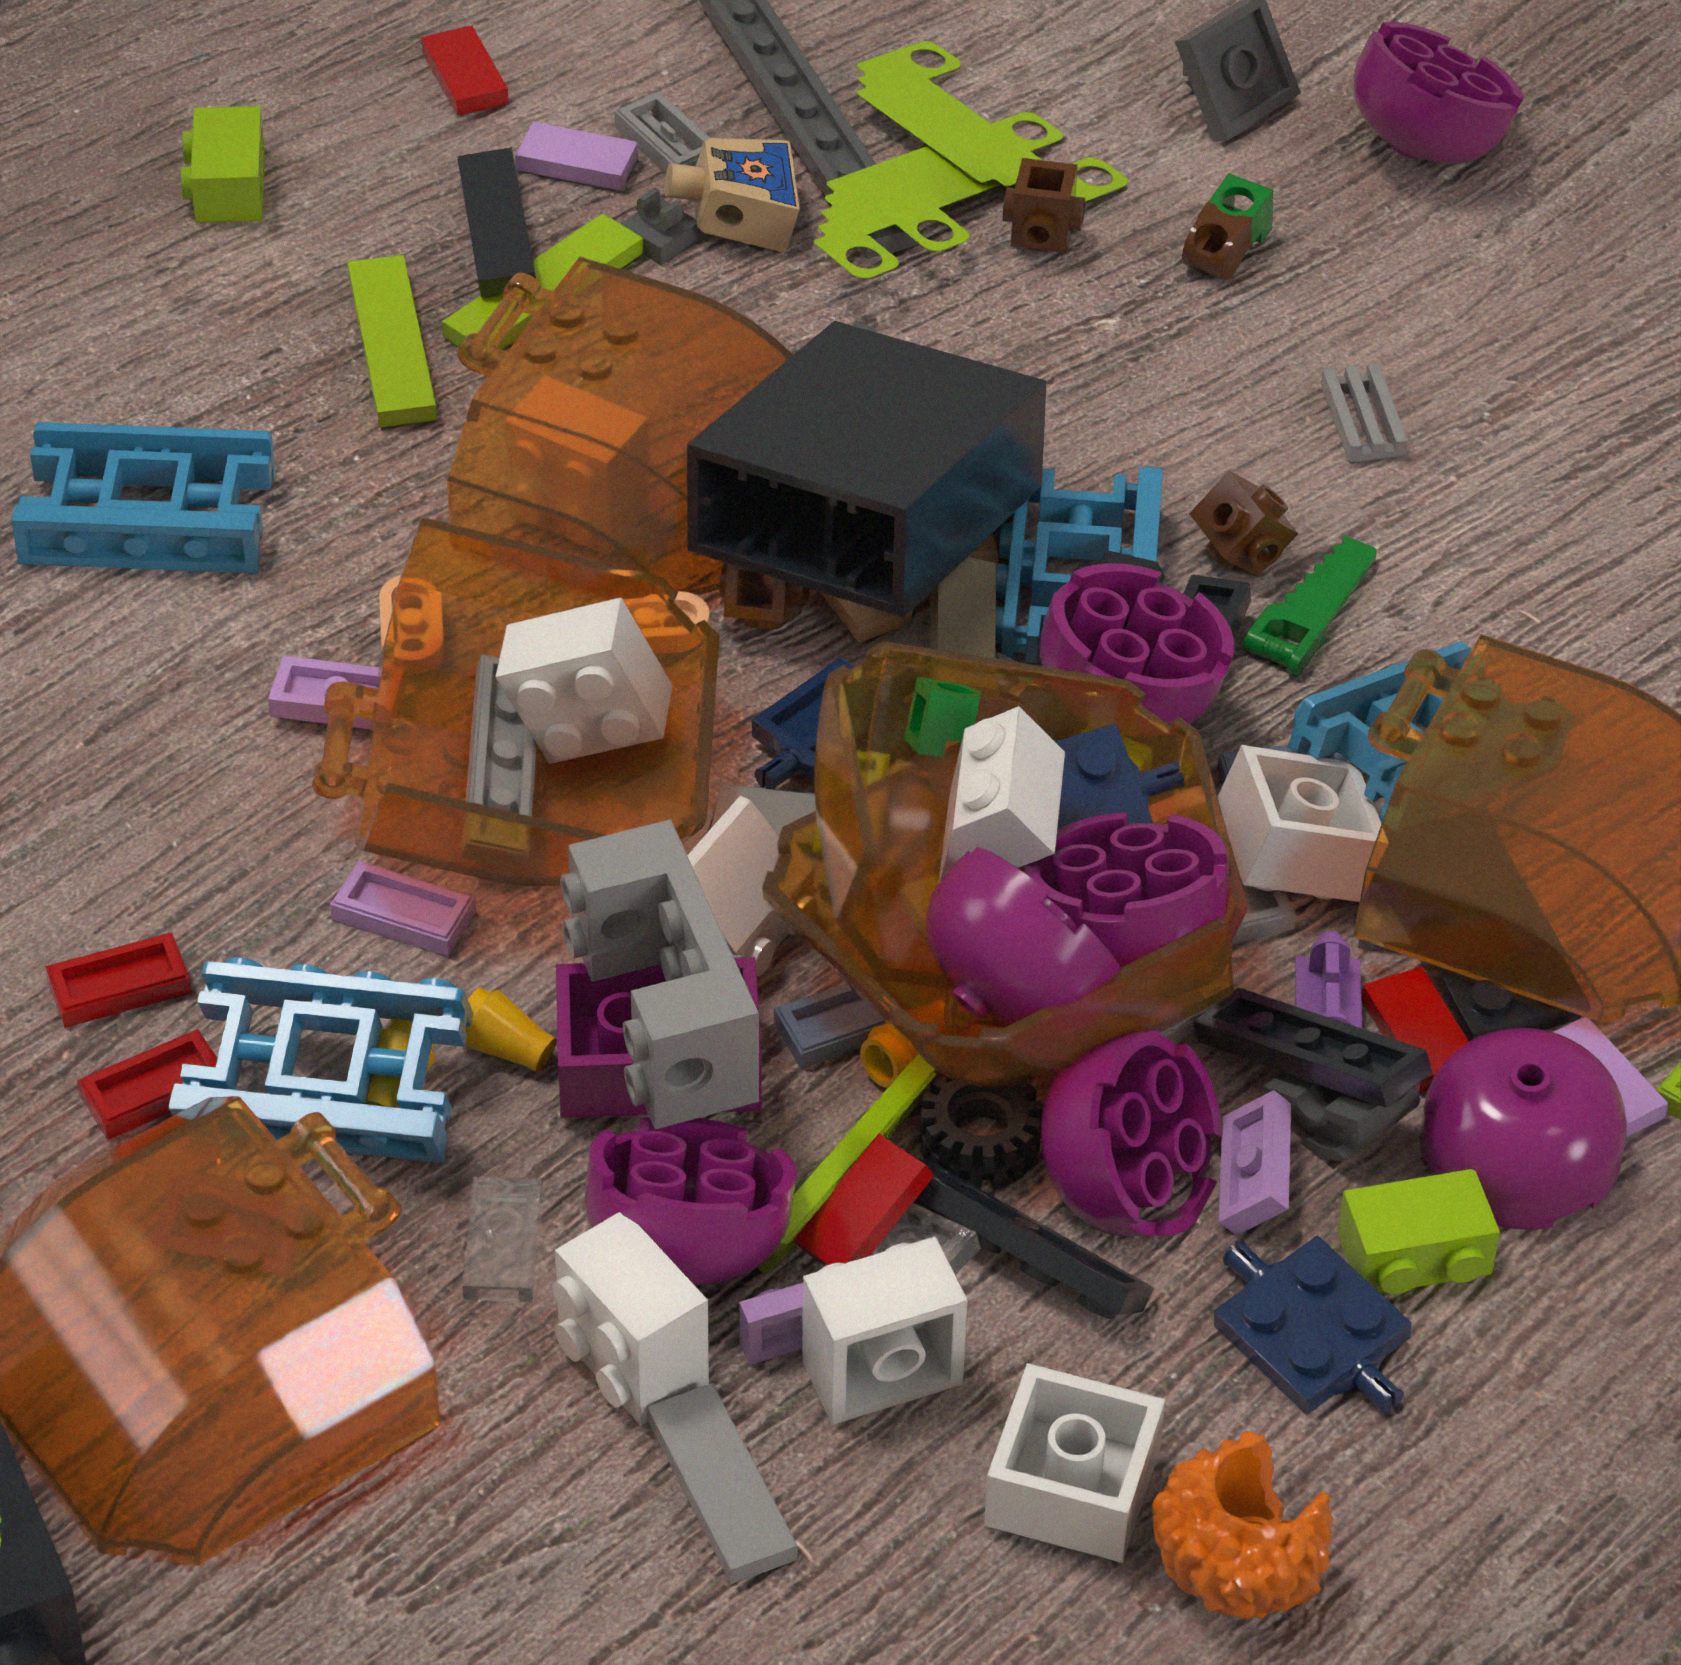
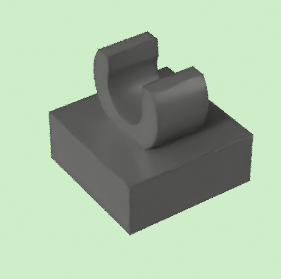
[620,188,700,265]

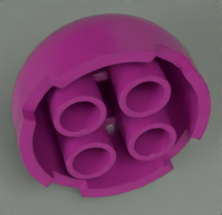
[1353,21,1523,164]
[1040,563,1234,737]
[1025,812,1229,979]
[926,847,1125,1036]
[1420,1028,1627,1229]
[1041,1030,1222,1237]
[585,1117,797,1285]

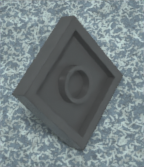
[1174,0,1301,142]

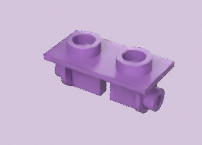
[1295,931,1362,1028]

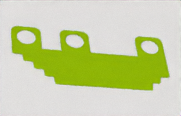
[856,41,1128,201]
[814,146,1016,279]

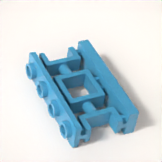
[11,422,276,574]
[995,466,1163,667]
[1288,641,1574,833]
[169,957,473,1163]

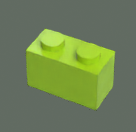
[181,106,265,223]
[1337,1169,1500,1294]

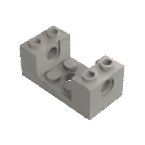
[560,819,759,1129]

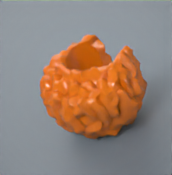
[1152,1431,1333,1620]

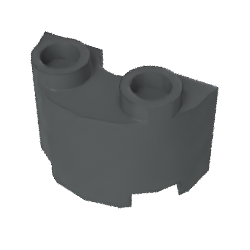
[1263,1072,1420,1161]

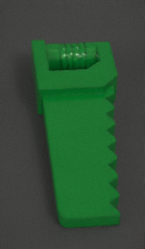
[1243,535,1377,677]

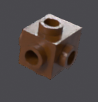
[1002,158,1086,253]
[1189,470,1299,577]
[719,562,811,629]

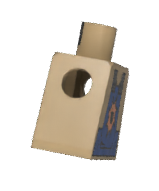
[664,138,800,252]

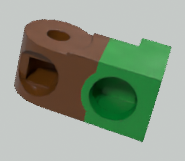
[1182,173,1274,280]
[904,676,1040,758]

